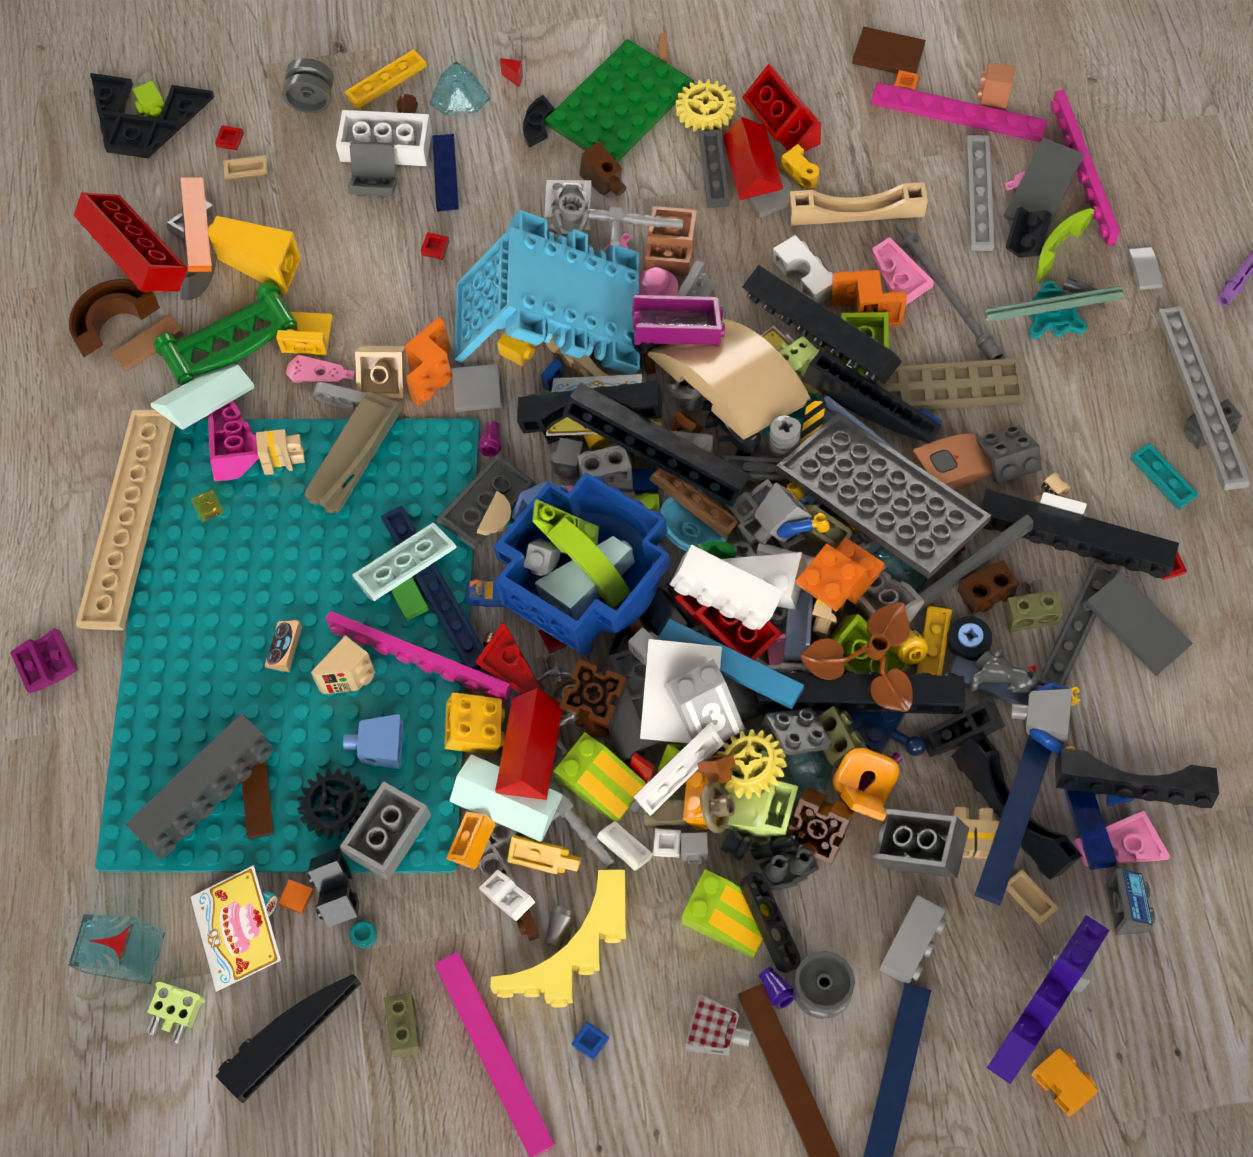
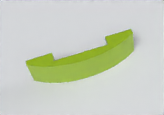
[1035,208,1095,282]
[546,518,631,609]

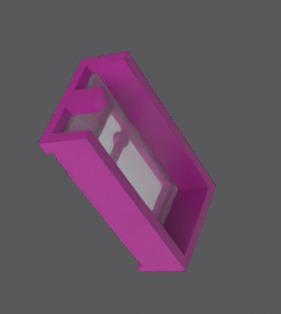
[632,295,725,347]

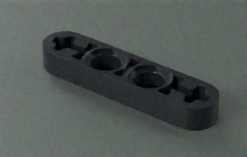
[740,872,801,973]

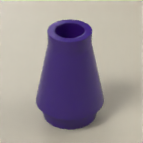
[759,967,795,1009]

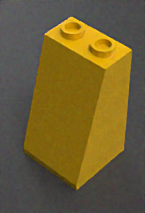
[208,216,301,295]

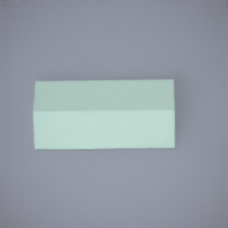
[151,364,254,430]
[352,523,457,601]
[450,754,563,842]

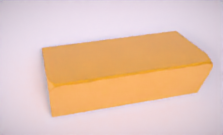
[446,811,495,869]

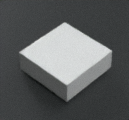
[653,828,681,858]

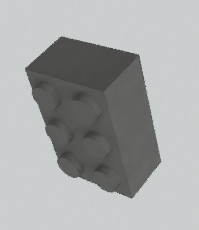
[873,809,969,878]

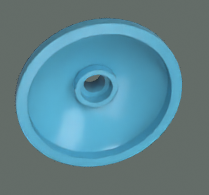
[659,497,728,552]

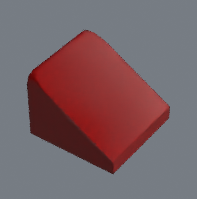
[500,58,523,87]
[630,753,659,783]

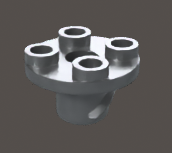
[666,376,703,411]

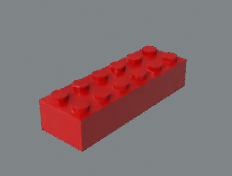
[73,192,188,293]

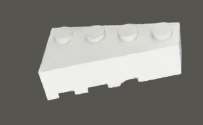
[721,552,807,609]

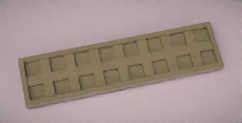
[835,358,1026,414]

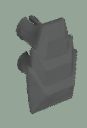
[752,849,819,891]

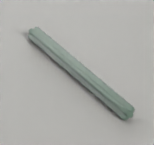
[985,286,1123,322]

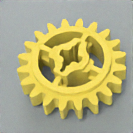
[676,79,736,132]
[717,729,787,799]

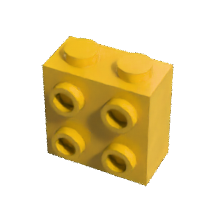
[444,693,505,755]

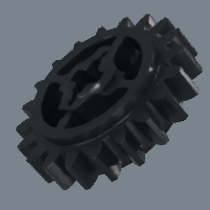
[297,768,370,840]

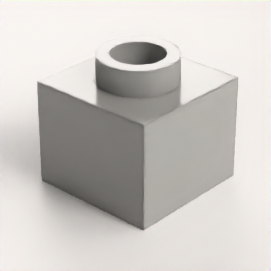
[628,627,660,666]
[681,832,708,864]

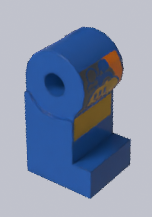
[466,579,505,607]

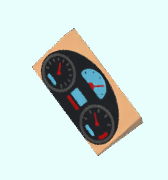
[265,620,302,672]

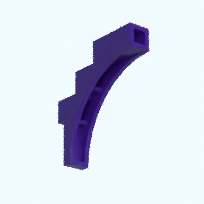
[987,915,1110,1084]

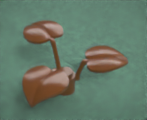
[801,602,913,712]

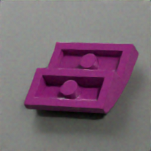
[10,628,78,693]

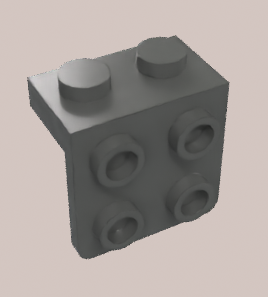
[348,142,397,198]
[977,426,1042,484]
[759,707,831,755]

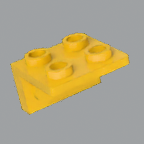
[276,312,333,355]

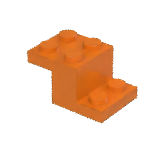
[830,269,907,326]
[404,317,452,406]
[796,537,886,612]

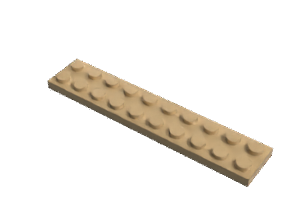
[76,410,175,630]

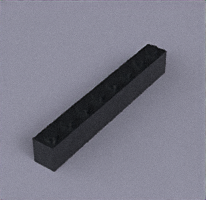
[742,265,902,384]
[562,383,750,507]
[981,489,1179,578]
[758,670,965,714]

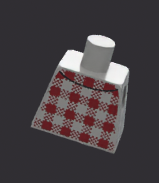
[685,995,752,1056]

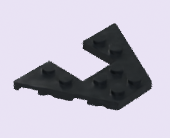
[90,73,215,158]

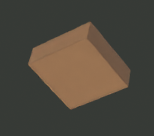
[659,33,667,63]

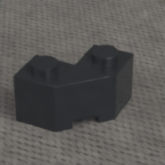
[307,848,359,928]

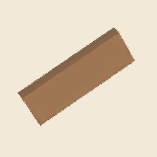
[112,315,183,372]

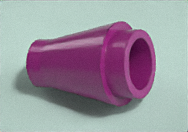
[478,421,502,457]

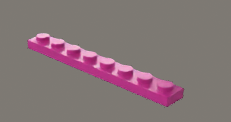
[871,82,1047,142]
[1050,89,1120,246]
[326,611,512,702]

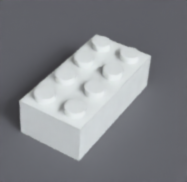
[336,110,432,166]
[669,545,783,630]

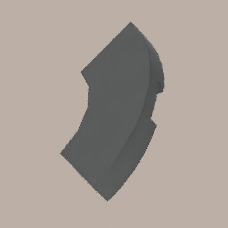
[181,254,217,300]

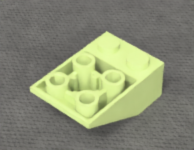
[724,776,798,840]

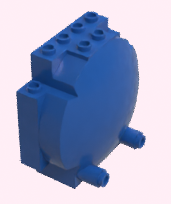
[494,472,670,655]

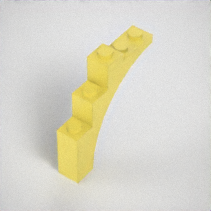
[491,870,626,1008]

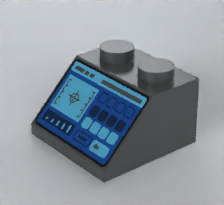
[1106,868,1155,935]

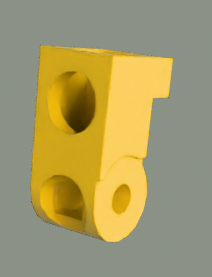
[780,144,819,189]

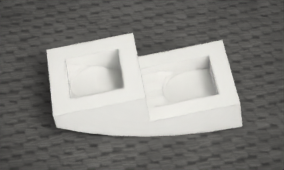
[479,869,535,921]

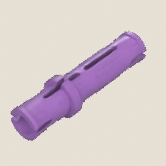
[1216,251,1253,306]

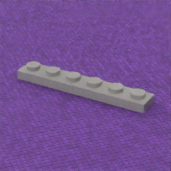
[966,135,994,251]

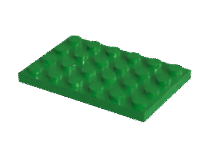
[545,39,694,163]

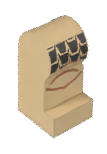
[1033,473,1071,504]

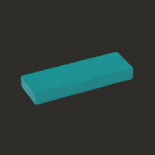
[1130,443,1198,510]

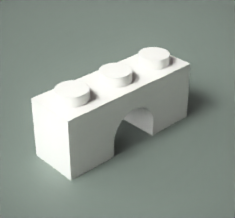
[773,235,833,304]

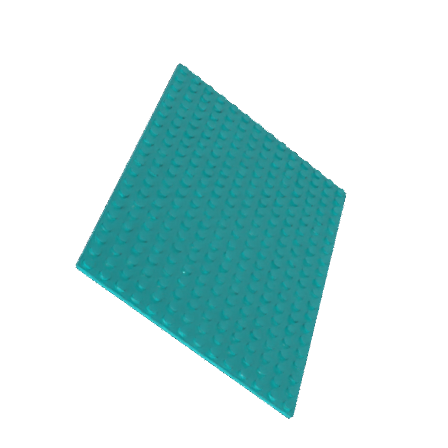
[95,418,480,873]

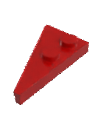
[475,623,544,694]

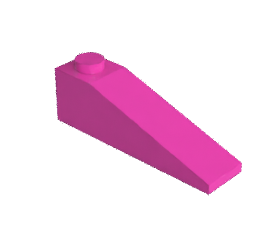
[208,401,259,481]

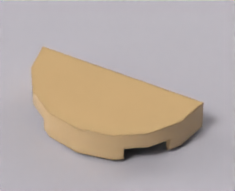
[477,491,511,535]

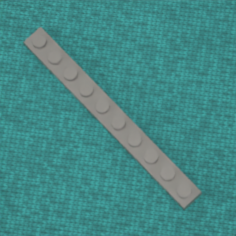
[1158,307,1250,490]

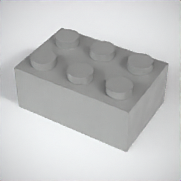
[340,781,431,881]

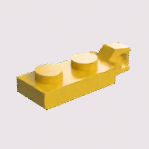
[507,835,582,874]

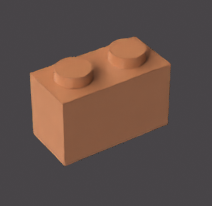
[977,63,1015,111]

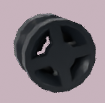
[721,828,752,861]

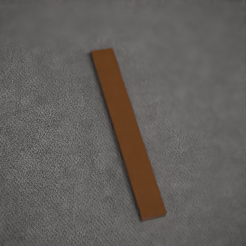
[738,984,840,1157]

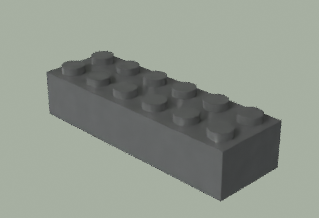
[125,713,274,859]

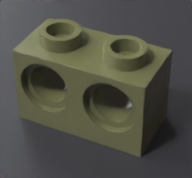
[802,505,854,549]
[1004,590,1063,632]
[817,706,864,768]
[384,992,422,1058]

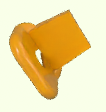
[833,748,900,821]

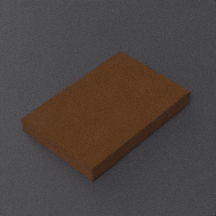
[852,26,926,74]

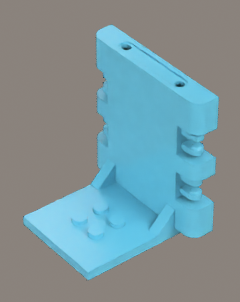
[454,210,640,375]

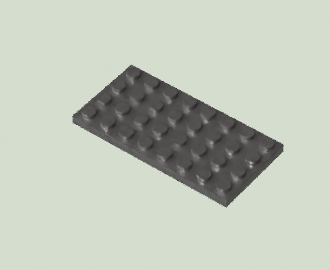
[776,413,991,578]

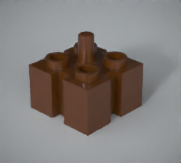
[559,659,628,729]
[786,787,855,865]

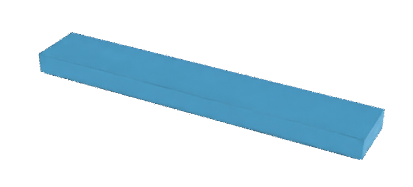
[658,619,804,709]

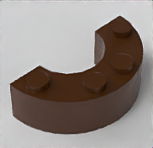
[69,279,160,357]

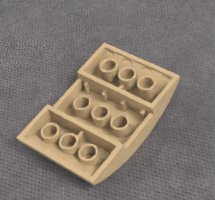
[648,319,811,439]

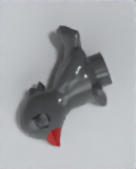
[969,647,1038,694]

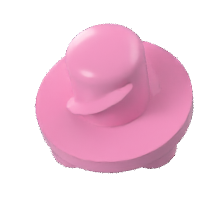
[639,267,679,296]

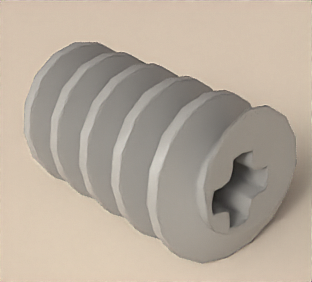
[769,416,801,458]

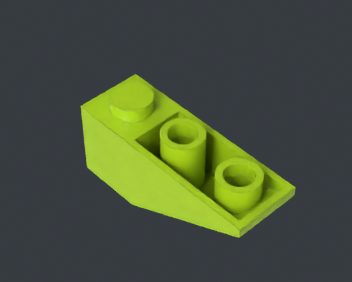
[533,499,599,554]

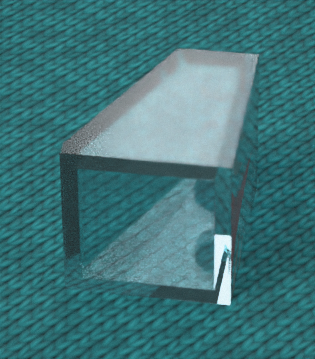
[68,914,165,984]

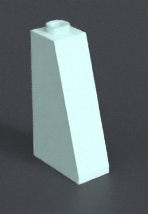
[535,536,635,621]

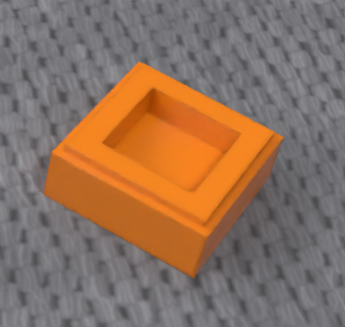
[894,70,920,91]
[278,879,314,914]

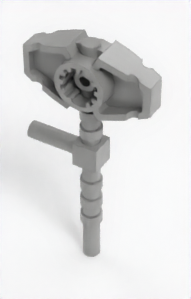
[552,182,683,246]
[549,740,615,869]

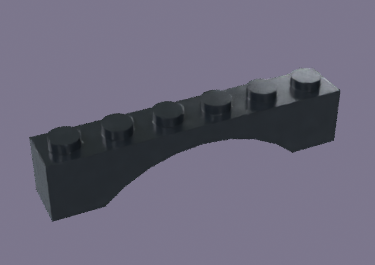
[517,381,662,434]
[951,733,1082,880]
[1055,748,1219,808]

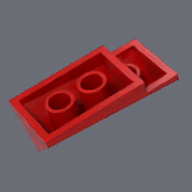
[742,64,821,152]
[723,117,783,200]
[675,594,782,661]
[495,688,562,800]

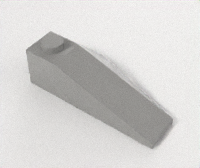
[853,571,924,624]

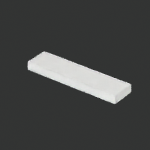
[634,724,724,816]

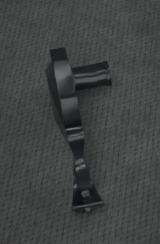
[702,400,761,456]

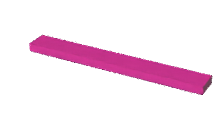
[434,951,555,1157]

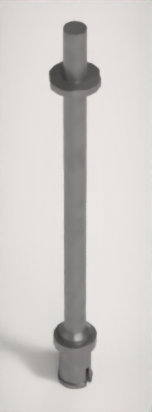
[894,221,1003,360]

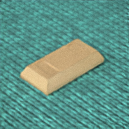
[223,155,268,180]
[1006,869,1059,925]

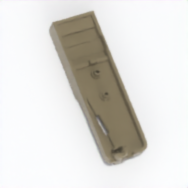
[305,391,403,514]

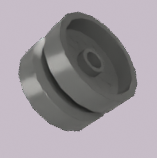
[282,58,334,113]
[793,951,855,1019]

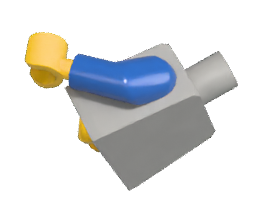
[754,482,830,545]
[1012,682,1081,755]

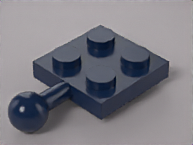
[848,712,926,756]

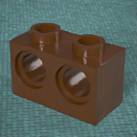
[958,560,1019,614]

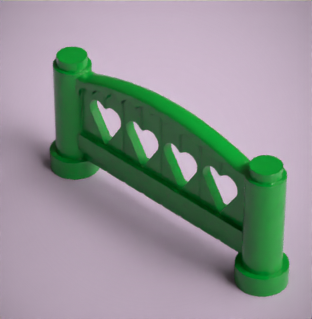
[153,281,297,386]

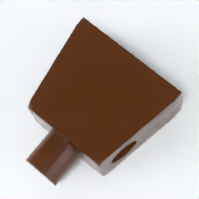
[579,141,627,196]

